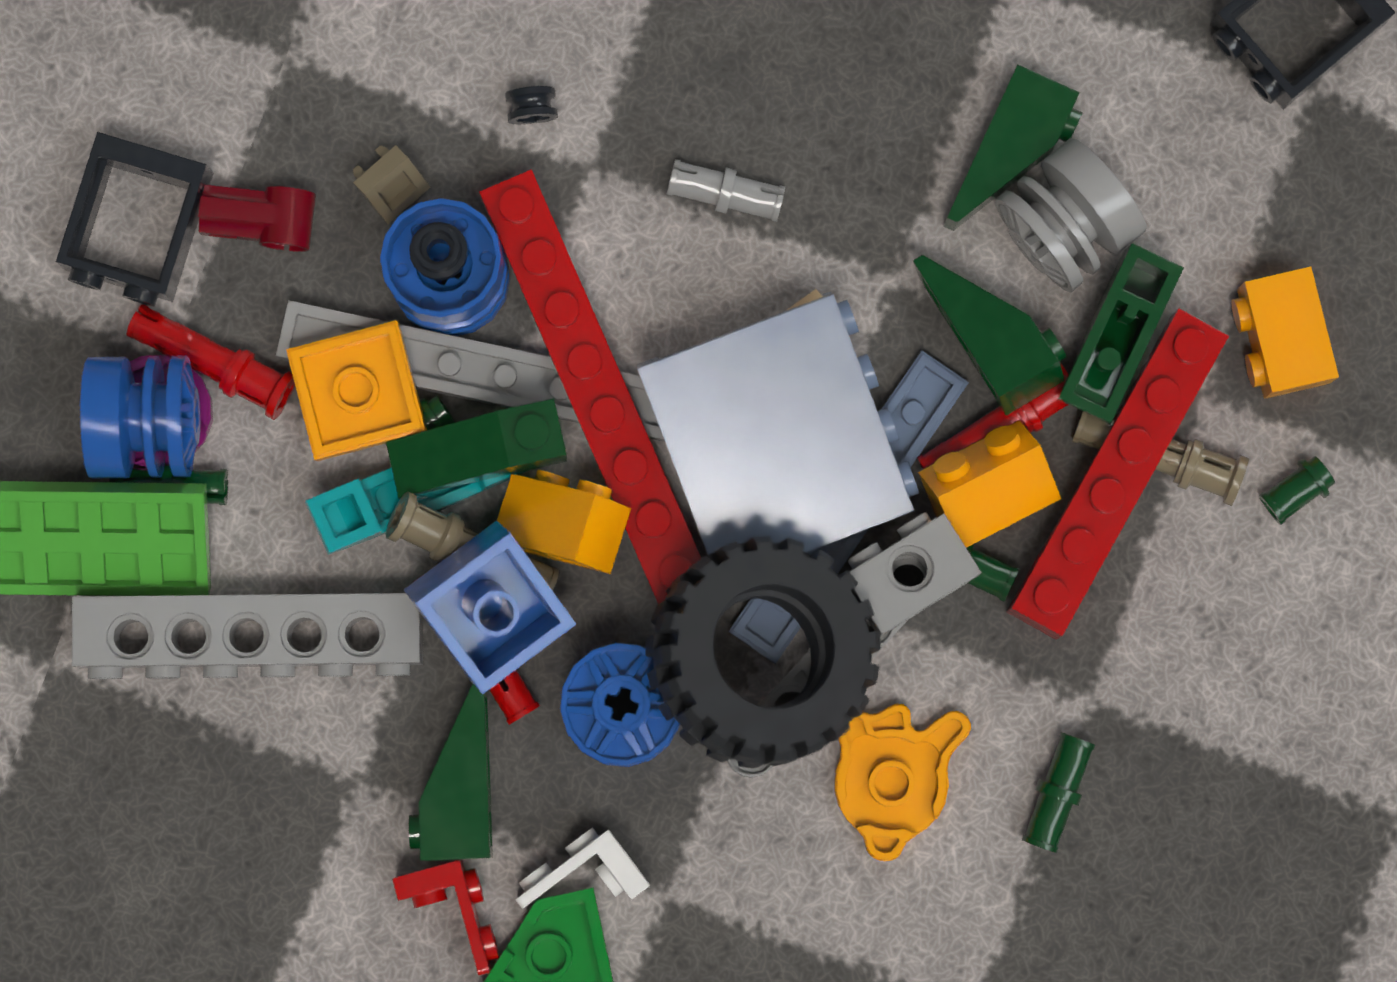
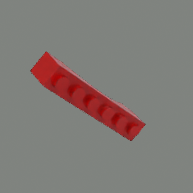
[1006,308,1229,640]

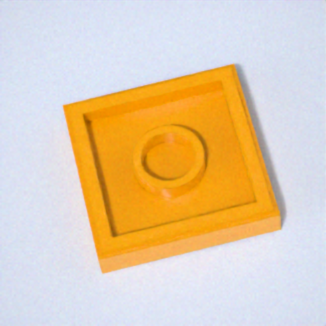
[286,320,427,461]

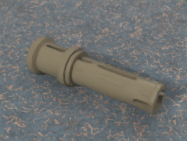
[1072,412,1249,506]
[385,492,559,591]

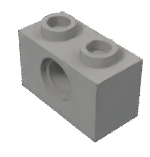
[848,512,981,637]

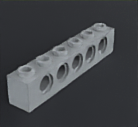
[72,593,423,679]

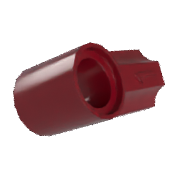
[198,184,316,252]

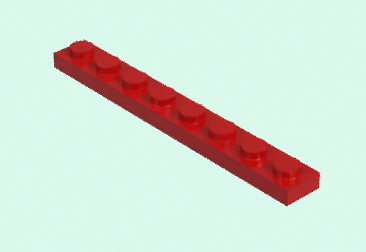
[479,169,702,604]

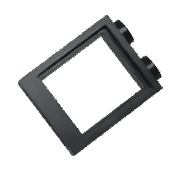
[1210,0,1396,110]
[56,132,213,307]

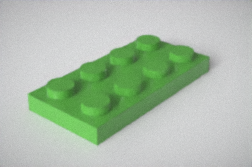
[0,481,211,596]

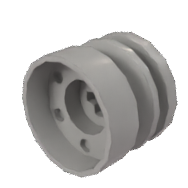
[995,138,1147,293]

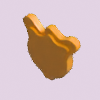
[834,703,971,861]

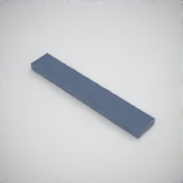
[729,351,969,664]

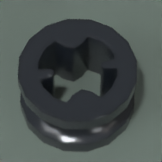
[505,86,558,125]

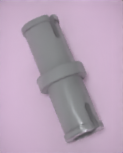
[666,159,785,222]

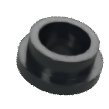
[409,222,468,280]

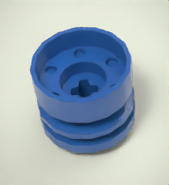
[380,198,511,336]
[80,356,201,478]
[560,643,680,767]

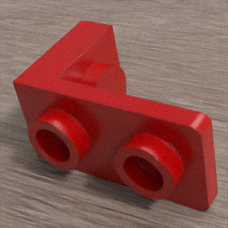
[392,860,499,976]

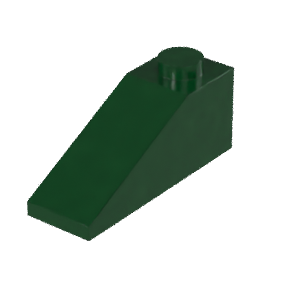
[943,64,1083,231]
[1058,243,1184,424]
[913,255,1066,415]
[386,398,567,499]
[409,684,493,861]

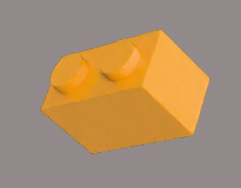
[1231,266,1339,399]
[918,421,1061,548]
[497,470,631,575]

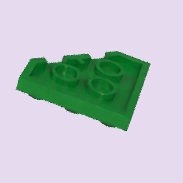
[484,887,614,982]

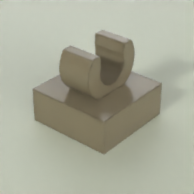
[353,145,430,224]

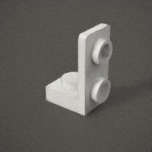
[516,827,650,909]

